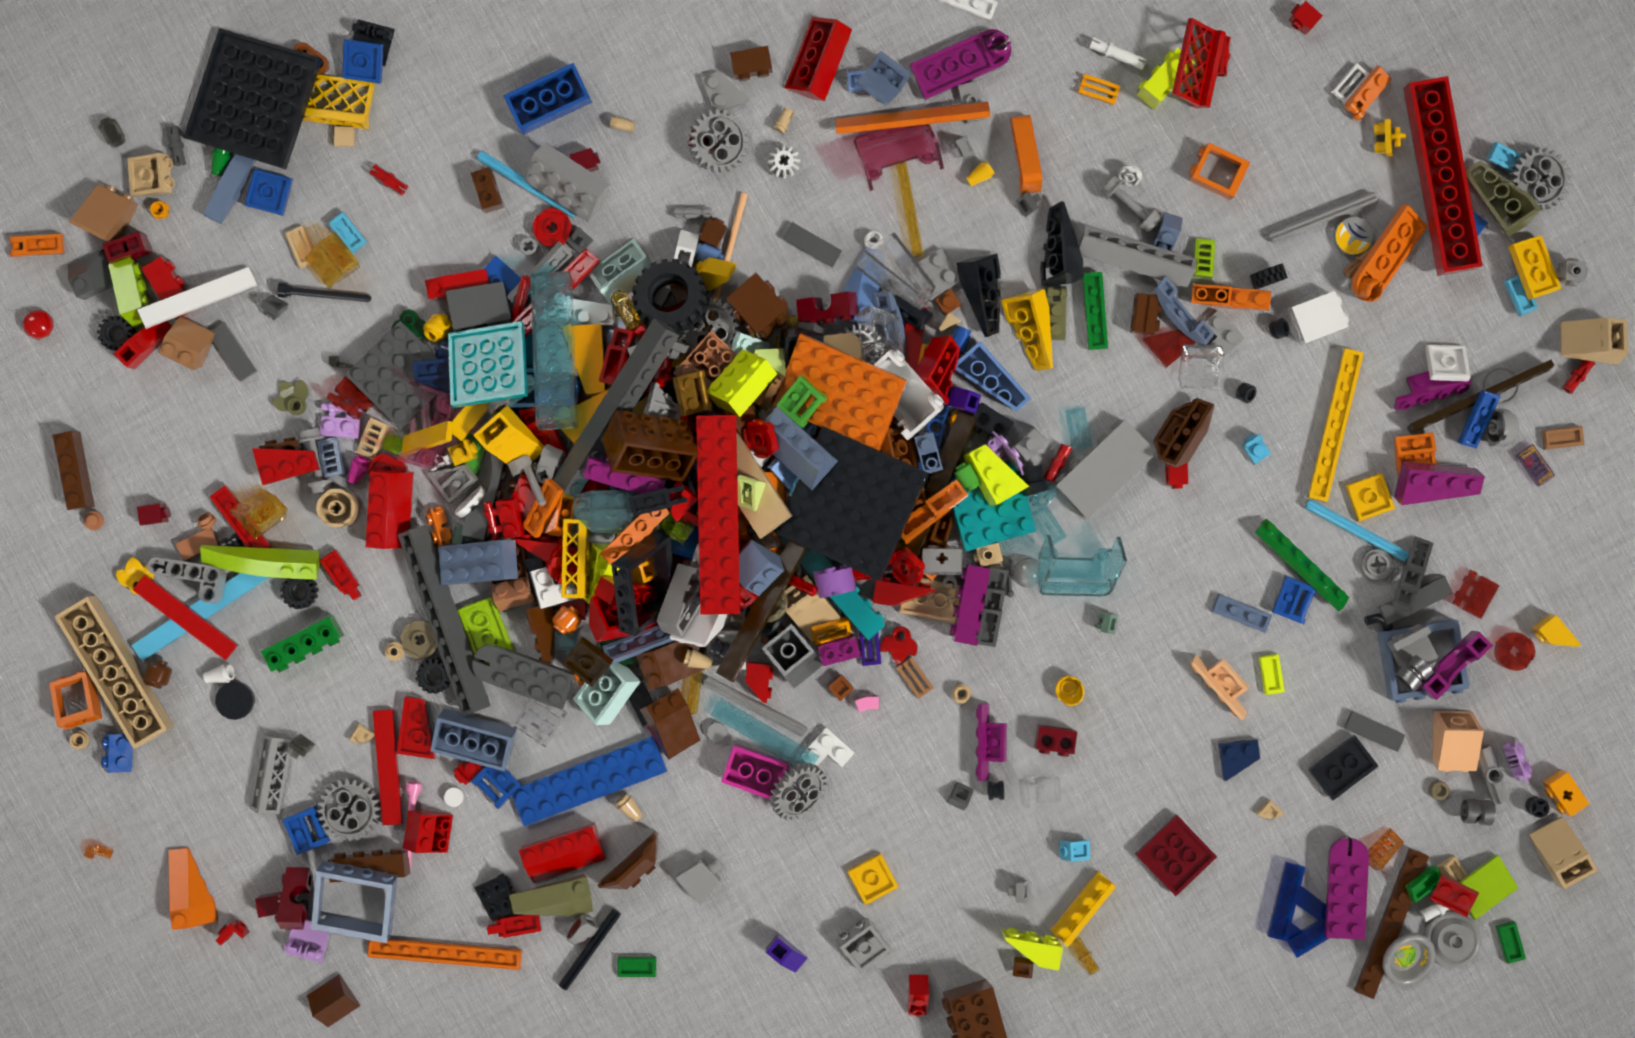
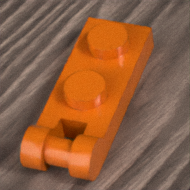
[1344,66,1392,120]
[9,234,65,257]

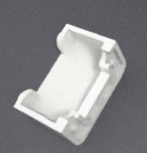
[874,349,944,440]

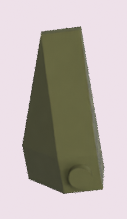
[1465,161,1541,238]
[509,874,593,917]

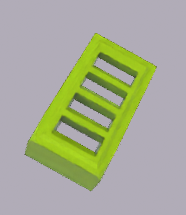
[1192,238,1215,279]

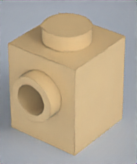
[973,543,1003,567]

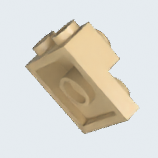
[127,153,175,197]

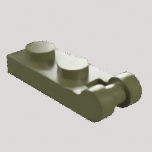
[1046,286,1067,341]

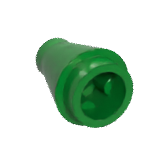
[211,148,231,176]

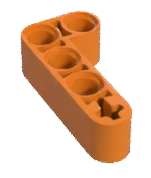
[1010,115,1042,195]

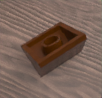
[307,974,361,1027]

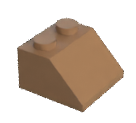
[158,316,216,370]

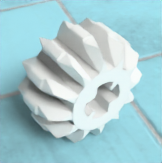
[768,145,801,179]

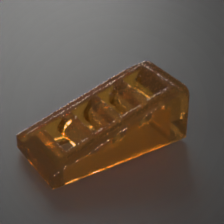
[1368,828,1404,870]

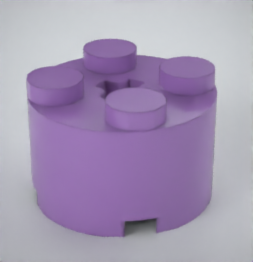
[813,565,856,599]

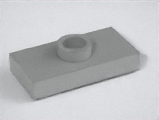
[957,81,985,124]

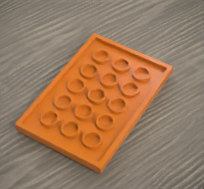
[773,334,907,451]

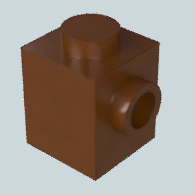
[699,217,727,249]

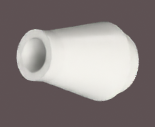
[203,664,235,683]

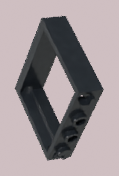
[611,531,674,636]

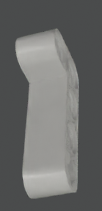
[147,557,226,604]

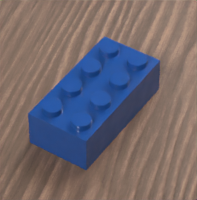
[503,63,593,135]

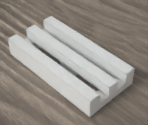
[1330,63,1369,105]

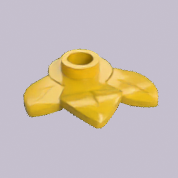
[116,557,155,595]

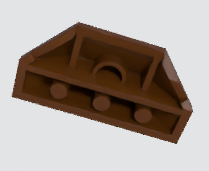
[1153,398,1215,468]
[597,831,658,890]

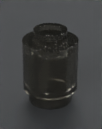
[98,117,126,148]

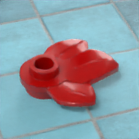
[880,626,918,664]

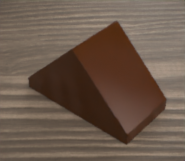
[928,509,954,547]

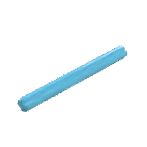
[477,151,576,218]
[1305,500,1409,561]

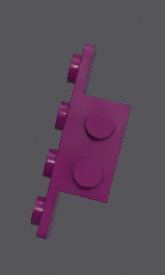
[1394,371,1471,411]
[976,703,1007,781]

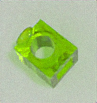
[661,513,694,544]

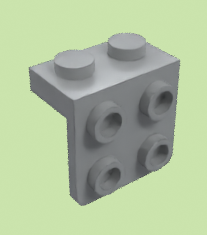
[1386,624,1438,669]

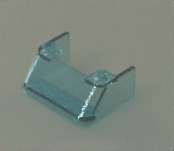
[1038,535,1127,597]

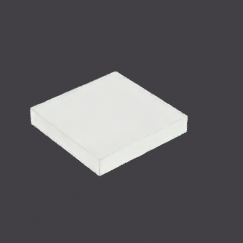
[1425,345,1471,381]

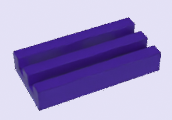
[859,631,881,666]

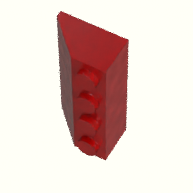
[785,17,852,101]
[365,468,414,549]
[589,586,658,642]
[519,823,606,883]

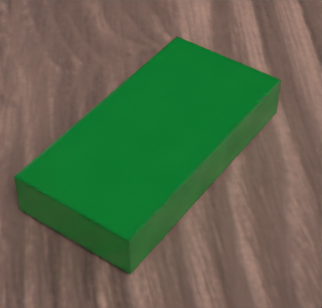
[1405,865,1441,903]
[1495,921,1526,964]
[618,956,656,977]

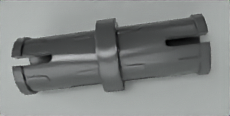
[165,125,187,166]

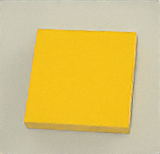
[1345,473,1395,522]
[847,853,899,905]

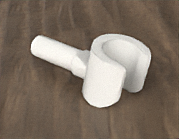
[430,451,453,472]

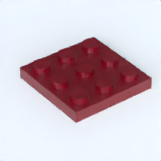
[1135,814,1217,896]

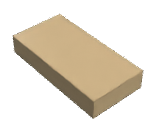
[285,225,318,269]

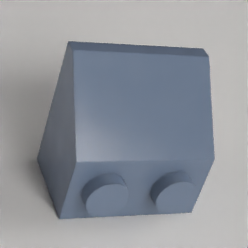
[739,540,784,596]

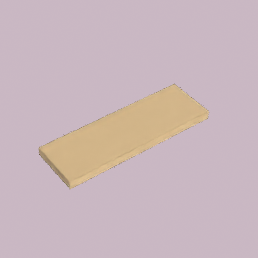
[736,430,792,538]

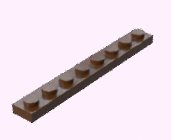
[1354,848,1429,999]

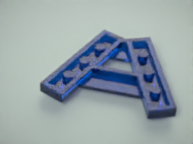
[1267,861,1329,958]

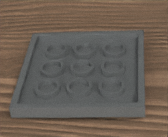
[345,321,441,430]

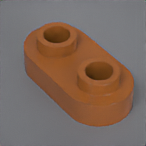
[293,42,329,75]

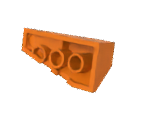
[168,847,217,930]

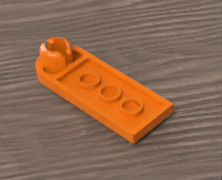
[1351,204,1428,302]

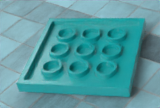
[448,321,528,408]
[950,460,1036,552]

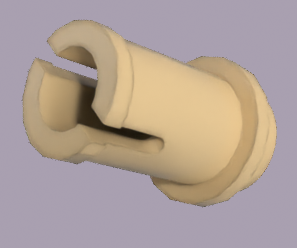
[774,107,795,134]
[610,115,635,133]

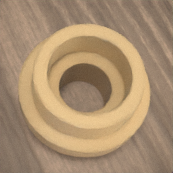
[385,642,405,661]
[952,684,971,703]
[70,730,90,750]

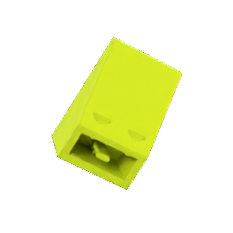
[1001,927,1063,970]

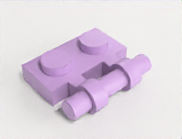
[320,402,362,439]

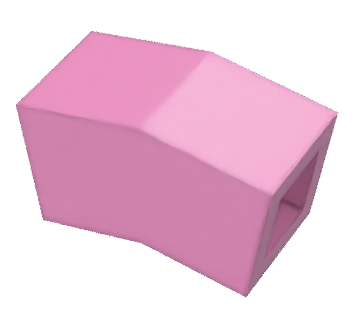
[855,696,879,712]

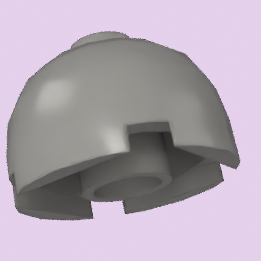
[1482,408,1519,446]

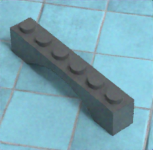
[461,453,507,542]

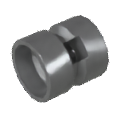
[1395,655,1434,692]
[1460,798,1496,826]

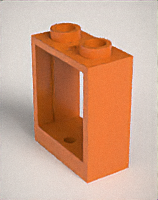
[1188,143,1251,200]
[49,671,102,730]

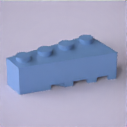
[956,341,1031,411]

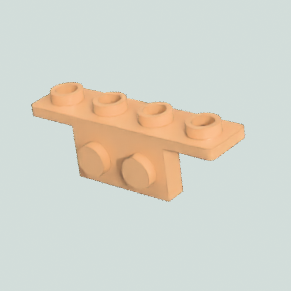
[1191,655,1249,720]

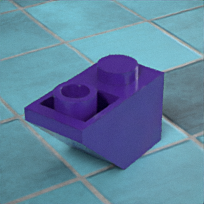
[947,386,981,415]
[766,933,808,973]

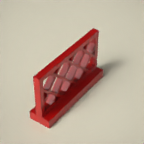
[1172,18,1226,108]

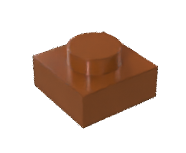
[935,289,962,316]
[827,674,854,701]

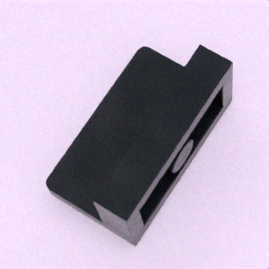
[894,294,933,331]

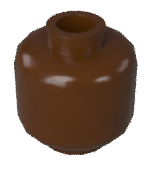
[143,659,172,689]

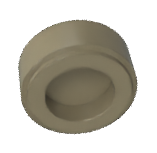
[1429,780,1450,800]

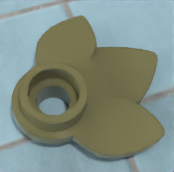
[272,380,309,415]

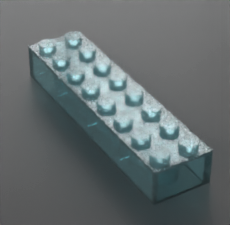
[530,271,578,430]

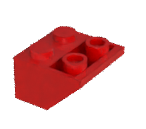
[403,810,453,853]

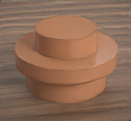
[84,511,104,530]
[197,512,216,529]

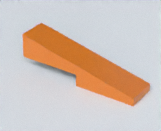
[901,479,968,544]

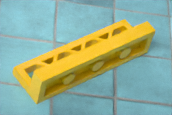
[561,519,591,598]
[1050,871,1116,947]

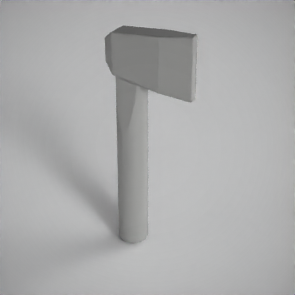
[508,455,546,506]

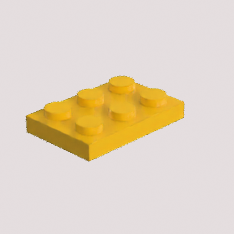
[1508,235,1562,300]

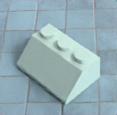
[589,239,652,305]
[573,663,640,725]

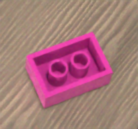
[721,743,789,799]

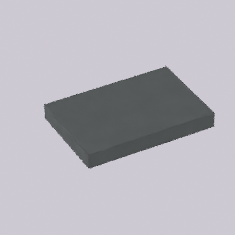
[445,282,511,330]

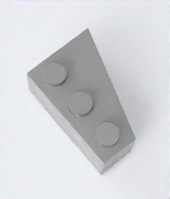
[656,563,700,637]

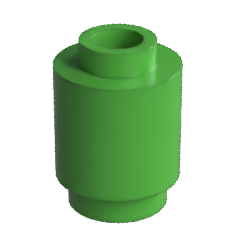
[954,462,981,492]

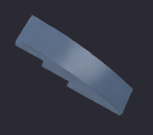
[204,154,256,224]

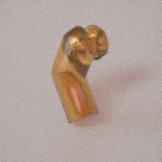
[84,845,114,859]

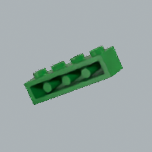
[260,616,344,673]

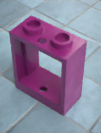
[818,635,861,667]

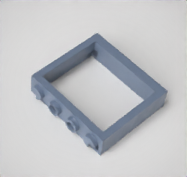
[1377,619,1470,703]
[311,861,398,943]

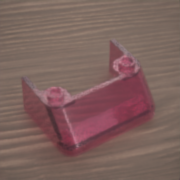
[854,124,944,191]
[384,381,460,469]

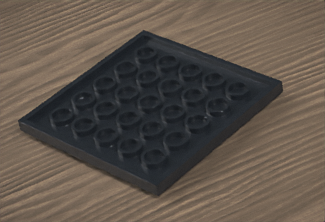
[183,28,323,170]
[775,426,929,581]

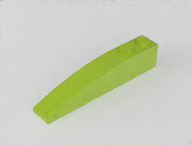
[200,545,320,580]

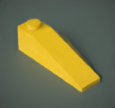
[1001,289,1053,371]

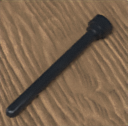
[277,282,372,302]

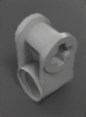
[535,444,566,484]

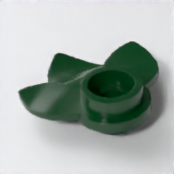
[391,309,426,338]

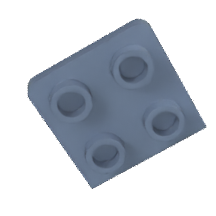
[856,51,912,105]

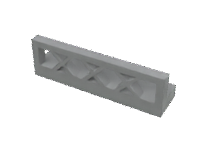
[250,734,293,814]

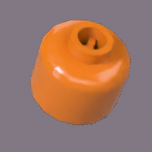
[552,606,581,635]

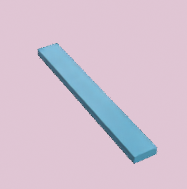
[131,573,270,661]

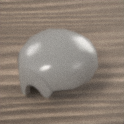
[1013,559,1045,588]

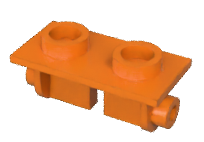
[425,506,452,547]

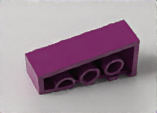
[1394,461,1485,505]
[949,564,990,646]

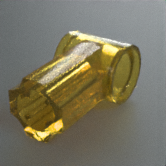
[611,290,641,330]

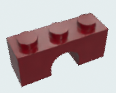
[796,291,858,324]
[275,867,313,930]

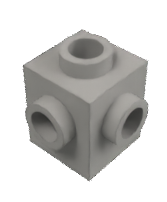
[1556,258,1588,286]

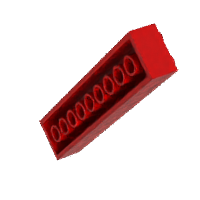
[1403,76,1483,276]
[696,415,740,615]

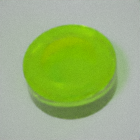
[383,435,403,454]

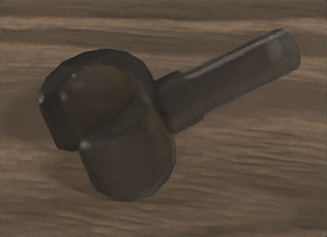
[329,356,354,369]

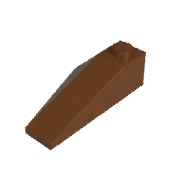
[526,605,559,665]

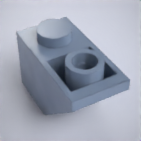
[1152,212,1183,251]
[913,430,943,473]

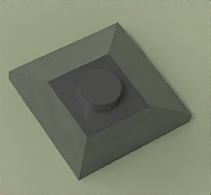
[68,249,113,300]

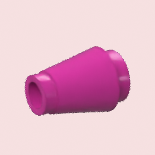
[346,455,370,485]

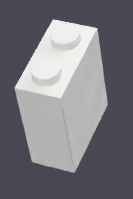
[1287,291,1349,345]

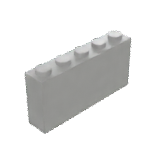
[1054,419,1157,519]

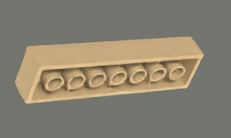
[54,596,175,749]

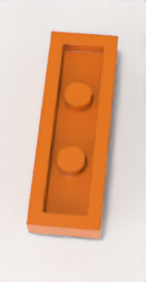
[523,478,564,538]

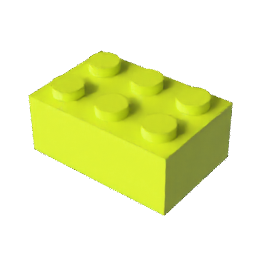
[707,349,777,417]

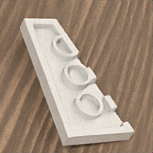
[536,293,615,331]

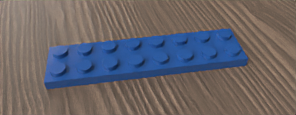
[512,736,667,826]

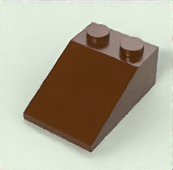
[636,641,705,690]
[640,688,700,760]

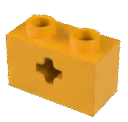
[1542,770,1590,817]

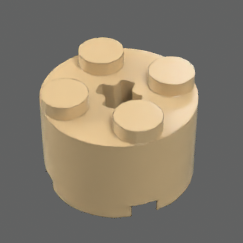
[316,489,360,527]

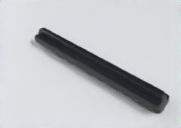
[559,909,621,990]

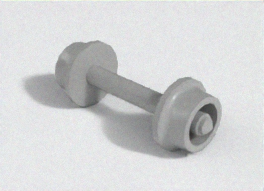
[1101,176,1162,233]
[298,427,333,495]

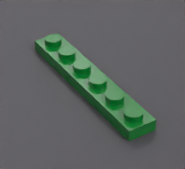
[1255,518,1350,611]

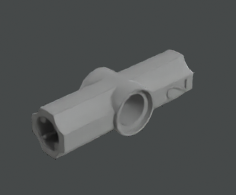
[1478,744,1510,805]

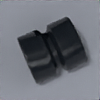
[1017,464,1048,496]

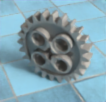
[688,109,750,173]
[1509,147,1571,210]
[679,297,740,353]
[769,762,828,821]
[317,778,381,841]

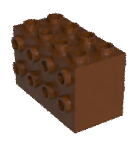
[726,272,789,341]
[602,410,699,482]
[941,979,1007,1038]

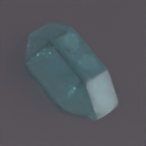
[573,490,638,533]

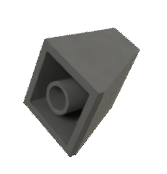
[762,624,823,689]

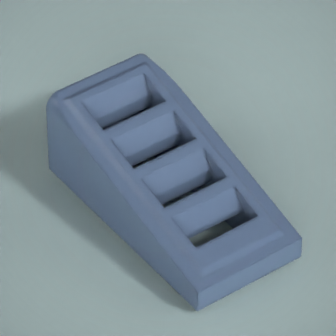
[317,437,346,479]

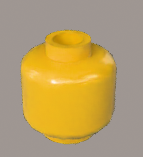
[423,313,452,342]

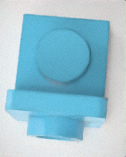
[1241,433,1271,464]
[1059,839,1090,862]

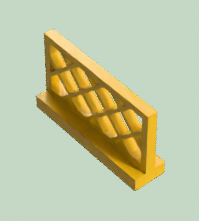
[303,74,375,130]

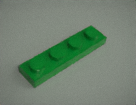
[1082,272,1108,350]

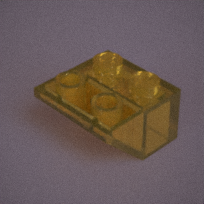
[305,231,360,289]
[230,488,288,540]

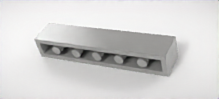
[1079,225,1197,288]

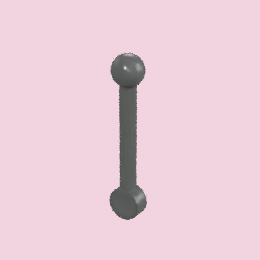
[1004,558,1014,598]

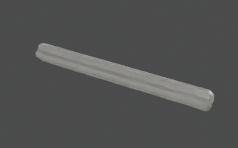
[1268,192,1377,242]
[703,677,807,736]

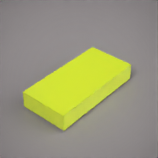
[1258,654,1285,695]

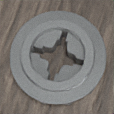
[1361,549,1393,580]

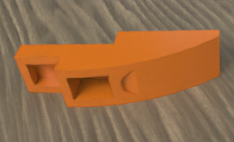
[1191,284,1272,311]

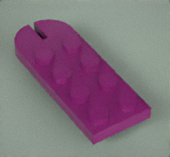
[910,29,1011,100]
[1325,836,1369,940]

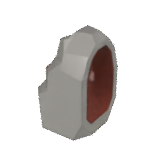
[566,914,599,945]

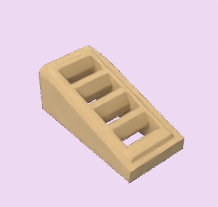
[357,417,390,459]

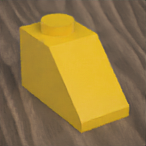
[694,257,737,292]
[1532,614,1581,647]

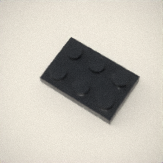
[1308,735,1379,801]

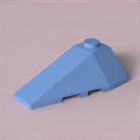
[837,248,886,326]

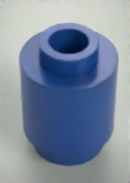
[951,325,971,354]

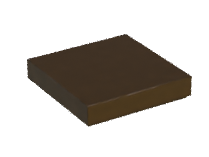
[561,637,614,687]

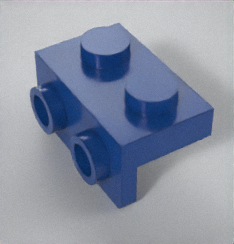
[101,732,133,773]

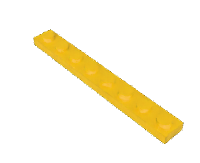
[1307,348,1364,502]

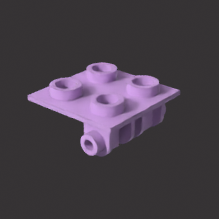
[987,431,1024,476]
[1503,738,1532,784]
[284,919,330,963]

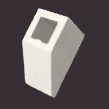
[673,230,699,268]

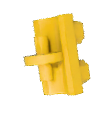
[1374,119,1407,157]

